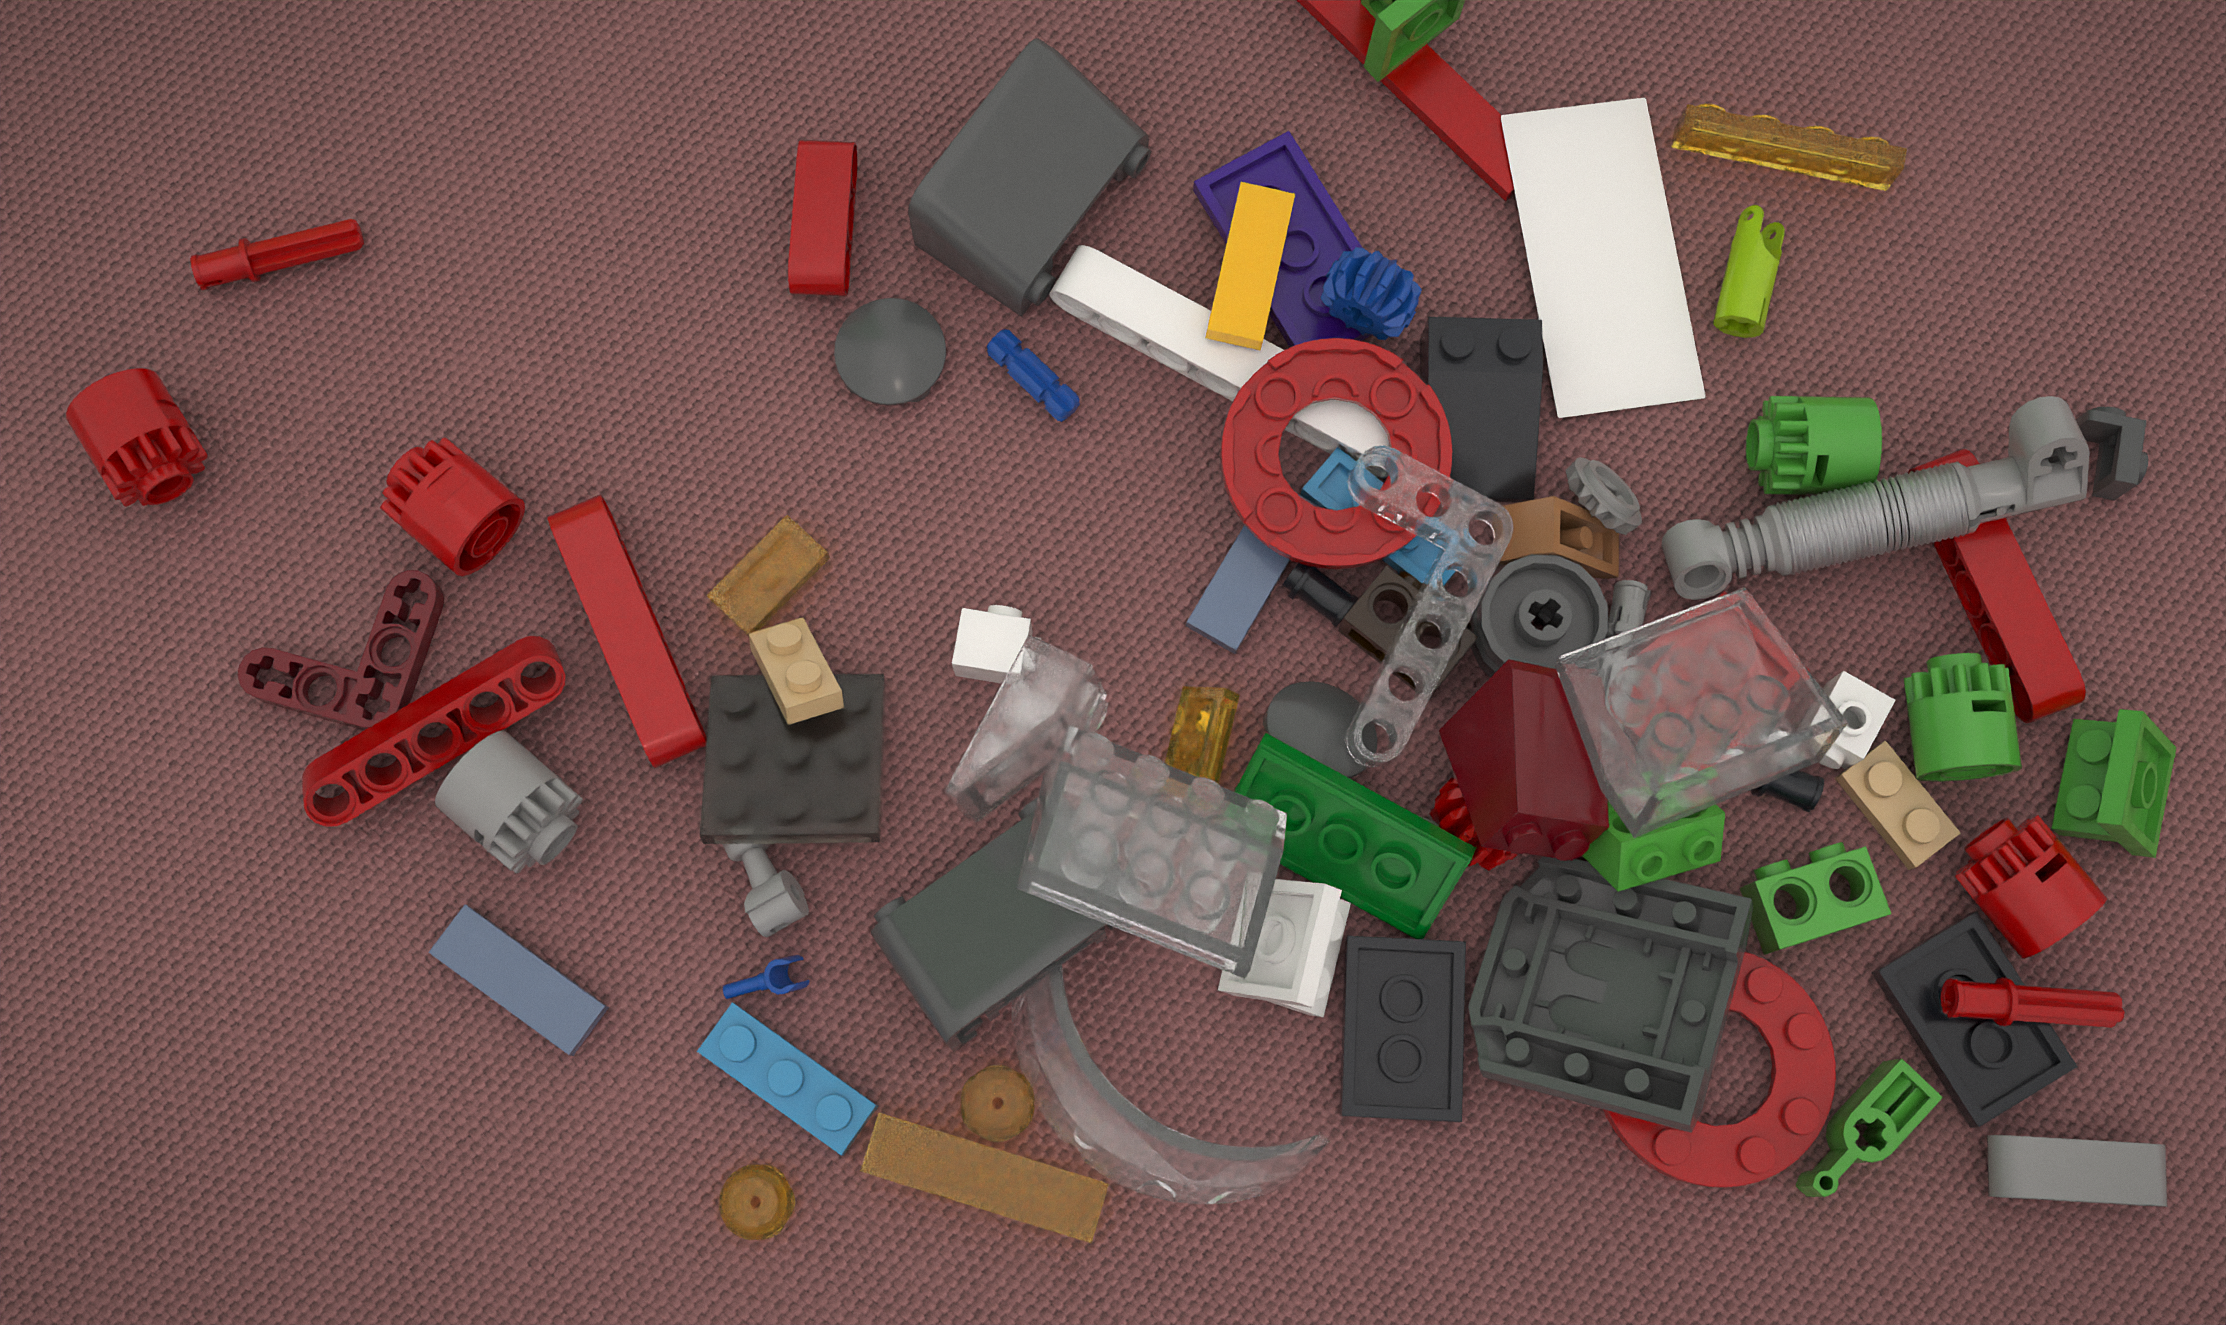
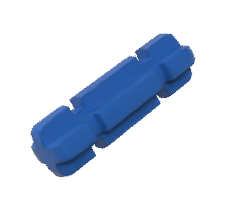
[987,329,1080,422]

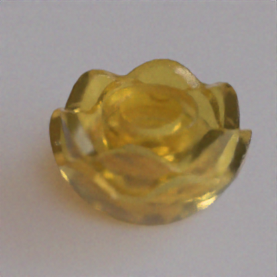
[961,1065,1035,1142]
[719,1164,795,1240]

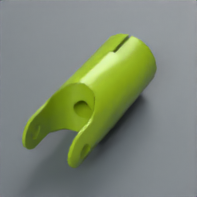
[1714,205,1785,338]

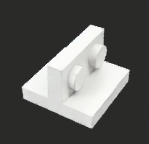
[1218,876,1351,1017]

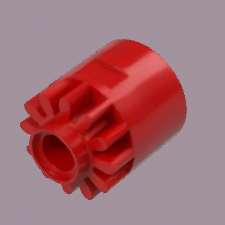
[66,368,208,507]
[380,437,525,576]
[1954,815,2107,959]

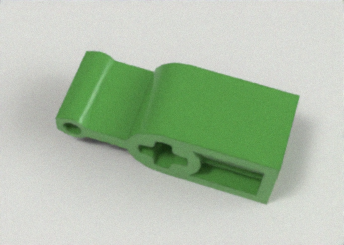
[1796,1058,1943,1197]

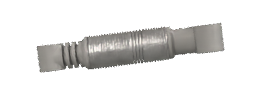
[1661,396,2090,600]

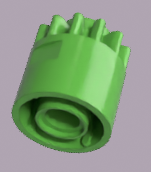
[1746,396,1882,495]
[1904,653,2022,782]

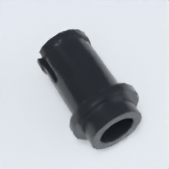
[1282,563,1358,627]
[1743,752,1824,812]

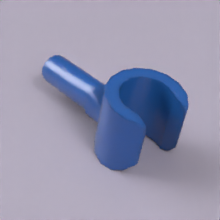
[723,955,810,999]

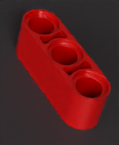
[788,140,858,297]

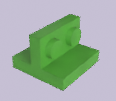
[1361,0,1465,82]
[2051,709,2176,858]

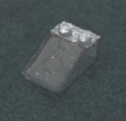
[944,634,1109,822]

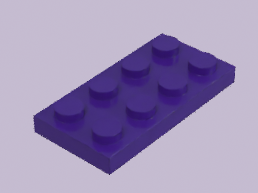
[1193,131,1371,347]

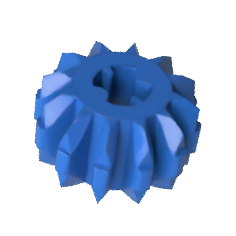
[1321,247,1422,340]

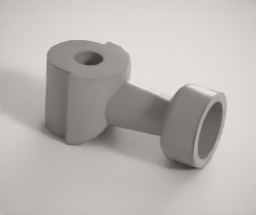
[721,820,809,938]

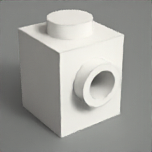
[952,605,1041,687]
[1795,671,1895,769]

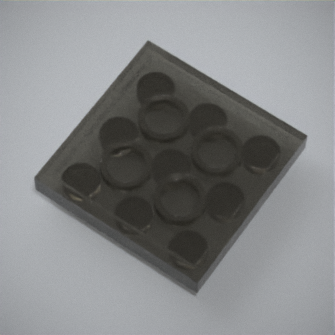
[700,674,886,844]

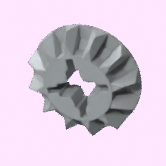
[1566,457,1642,535]

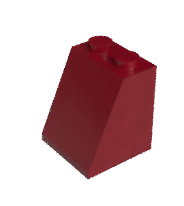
[1439,659,1609,861]

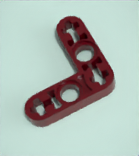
[237,570,444,730]

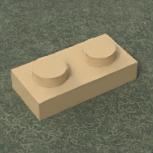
[748,617,844,725]
[1835,741,1960,870]

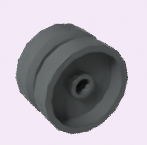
[1469,554,1608,677]

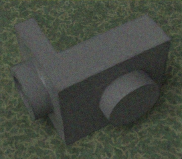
[2076,407,2148,501]

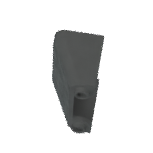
[908,38,1152,317]
[871,794,1145,1052]

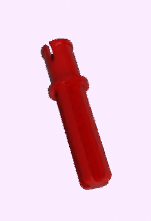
[190,219,364,291]
[1941,978,2125,1028]

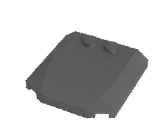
[1468,856,1753,1133]

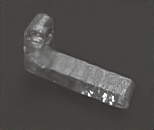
[1345,445,1514,767]

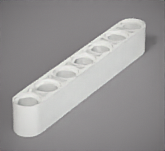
[1049,245,1392,478]

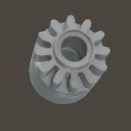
[435,731,583,874]

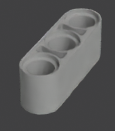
[1987,1135,2168,1207]

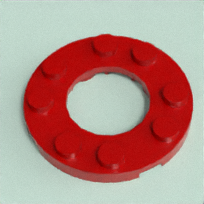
[1220,338,1452,569]
[1603,952,1836,1187]

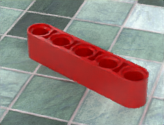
[1908,449,2086,723]
[547,494,709,768]
[302,636,566,827]

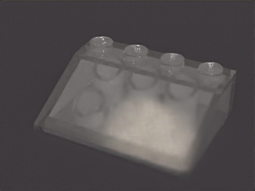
[1554,587,1848,838]
[1017,725,1287,979]

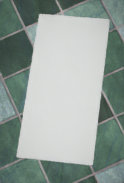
[1501,98,1705,418]

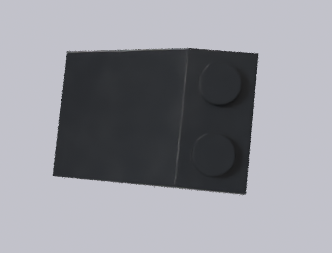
[1420,317,1543,502]

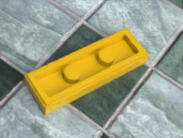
[1205,182,1295,351]

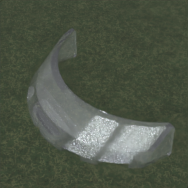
[1012,965,1331,1204]

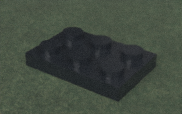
[1871,911,2078,1128]
[1340,935,1466,1123]

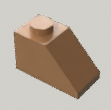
[1494,496,1619,579]

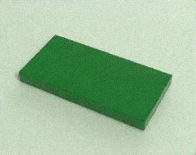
[1215,733,1476,939]

